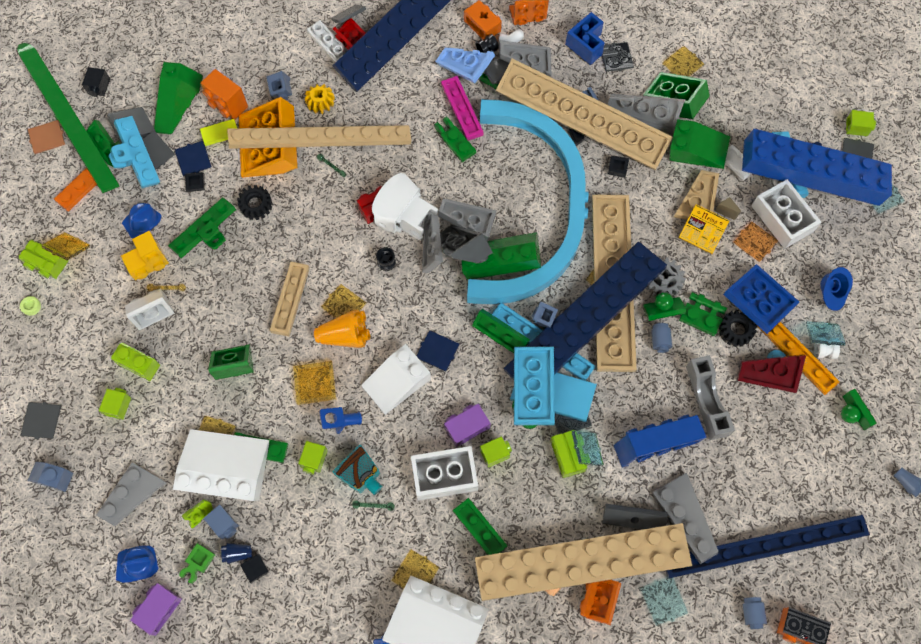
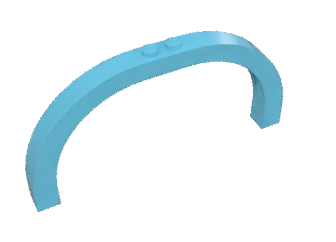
[467,99,589,304]

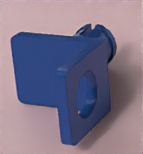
[319,407,362,434]

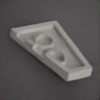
[422,214,443,273]
[97,462,166,526]

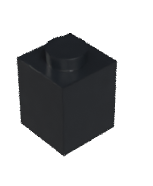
[82,67,110,97]

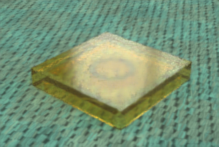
[293,361,337,405]

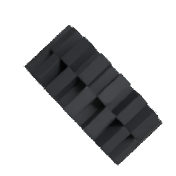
[237,185,273,220]
[719,310,757,347]

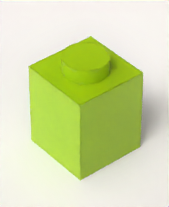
[846,110,876,137]
[99,388,131,420]
[480,436,512,468]
[298,441,328,475]

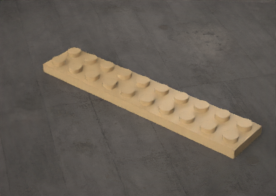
[496,58,673,170]
[592,195,637,372]
[475,523,692,601]

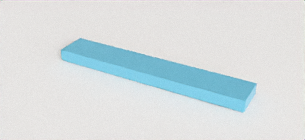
[492,302,596,381]

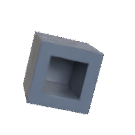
[203,505,239,539]

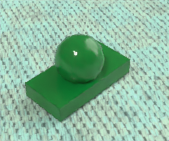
[643,292,686,321]
[841,389,877,431]

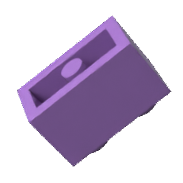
[444,404,491,448]
[130,583,182,636]

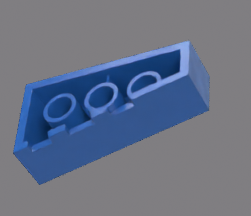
[613,414,707,468]

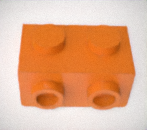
[580,580,621,626]

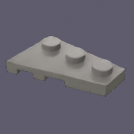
[499,40,552,77]
[438,198,496,242]

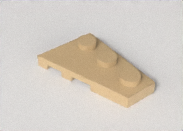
[674,170,719,220]

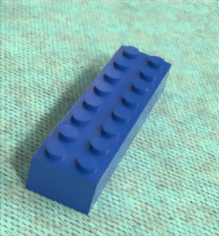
[742,129,892,206]

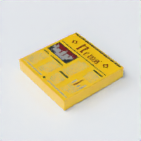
[678,204,729,254]

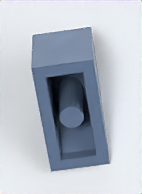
[27,462,73,492]

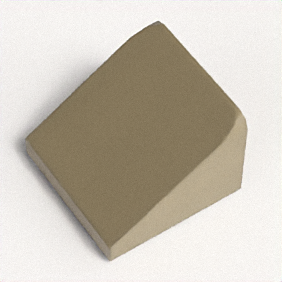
[715,197,741,220]

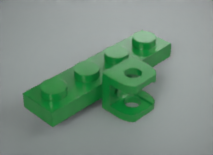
[168,197,236,259]

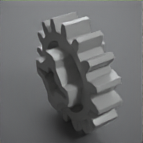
[647,257,686,296]

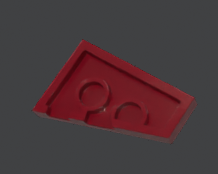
[737,354,806,393]

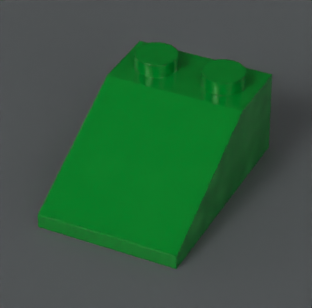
[643,72,710,120]
[670,119,730,169]

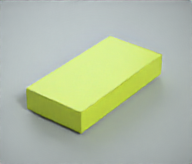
[200,119,238,146]

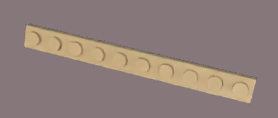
[227,125,412,149]

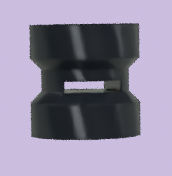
[475,34,499,53]
[376,247,396,271]

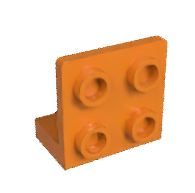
[509,0,549,25]

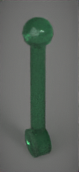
[317,154,347,178]
[352,501,395,511]

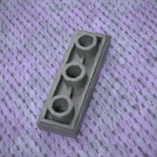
[602,504,668,529]

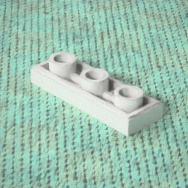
[307,20,348,62]

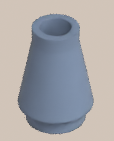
[894,467,921,497]

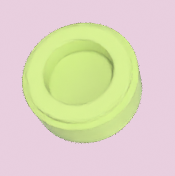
[20,296,41,316]

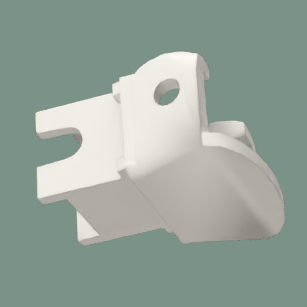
[372,173,438,241]

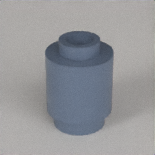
[651,323,673,353]
[742,597,767,629]

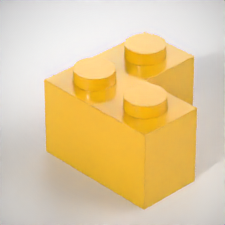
[121,231,169,280]

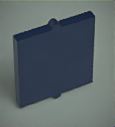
[175,141,212,177]
[416,330,460,372]

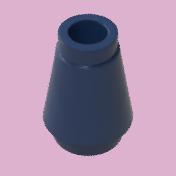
[221,543,252,564]

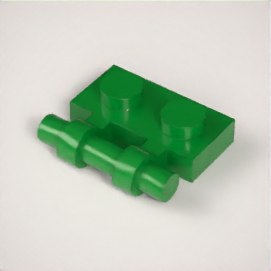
[679,292,727,336]

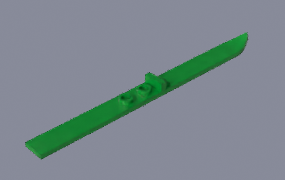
[17,43,120,194]

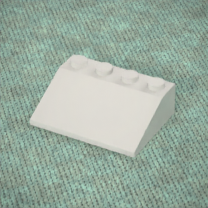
[173,429,270,501]
[382,575,489,644]

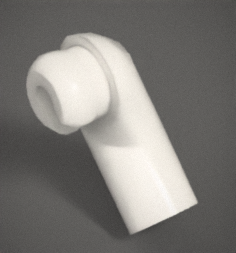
[499,29,524,43]

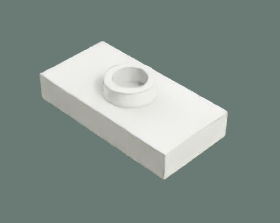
[725,145,752,180]

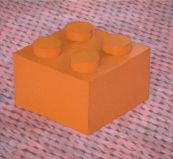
[200,69,248,120]

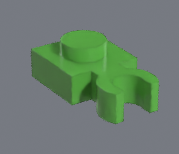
[179,543,216,584]

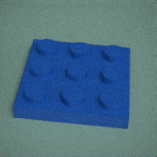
[723,264,800,334]

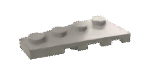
[607,94,685,134]
[652,473,719,564]

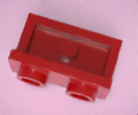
[333,18,366,50]

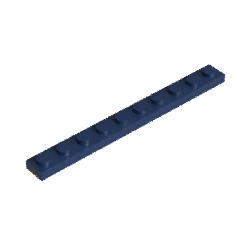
[666,515,870,579]

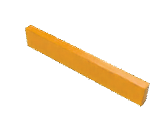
[754,322,840,395]

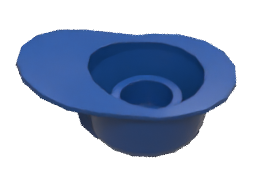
[122,203,162,239]
[820,267,853,311]
[116,546,159,583]

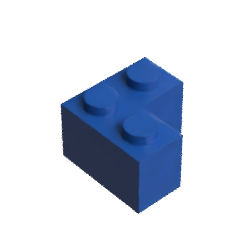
[565,12,605,65]

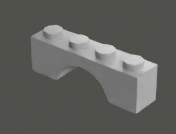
[686,355,735,440]

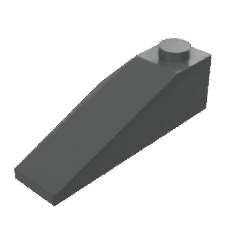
[440,224,493,263]

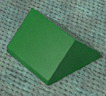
[208,344,254,380]

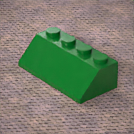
[461,232,541,279]

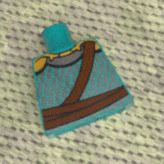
[332,445,383,495]

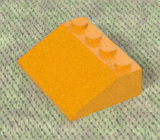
[239,97,298,178]

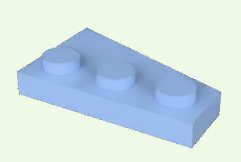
[435,47,495,84]

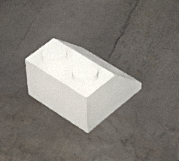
[125,289,174,330]

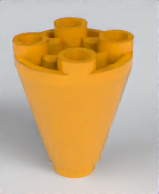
[314,310,370,348]

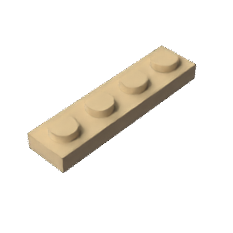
[270,262,310,337]

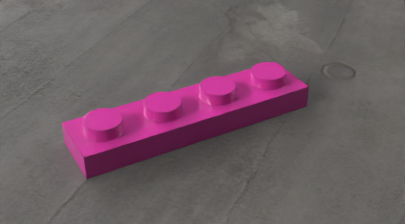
[441,76,484,141]

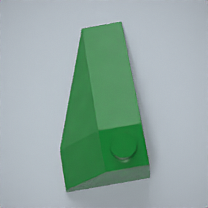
[154,62,203,134]

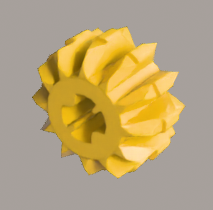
[305,84,335,114]

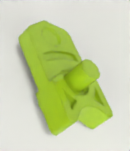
[182,499,213,529]

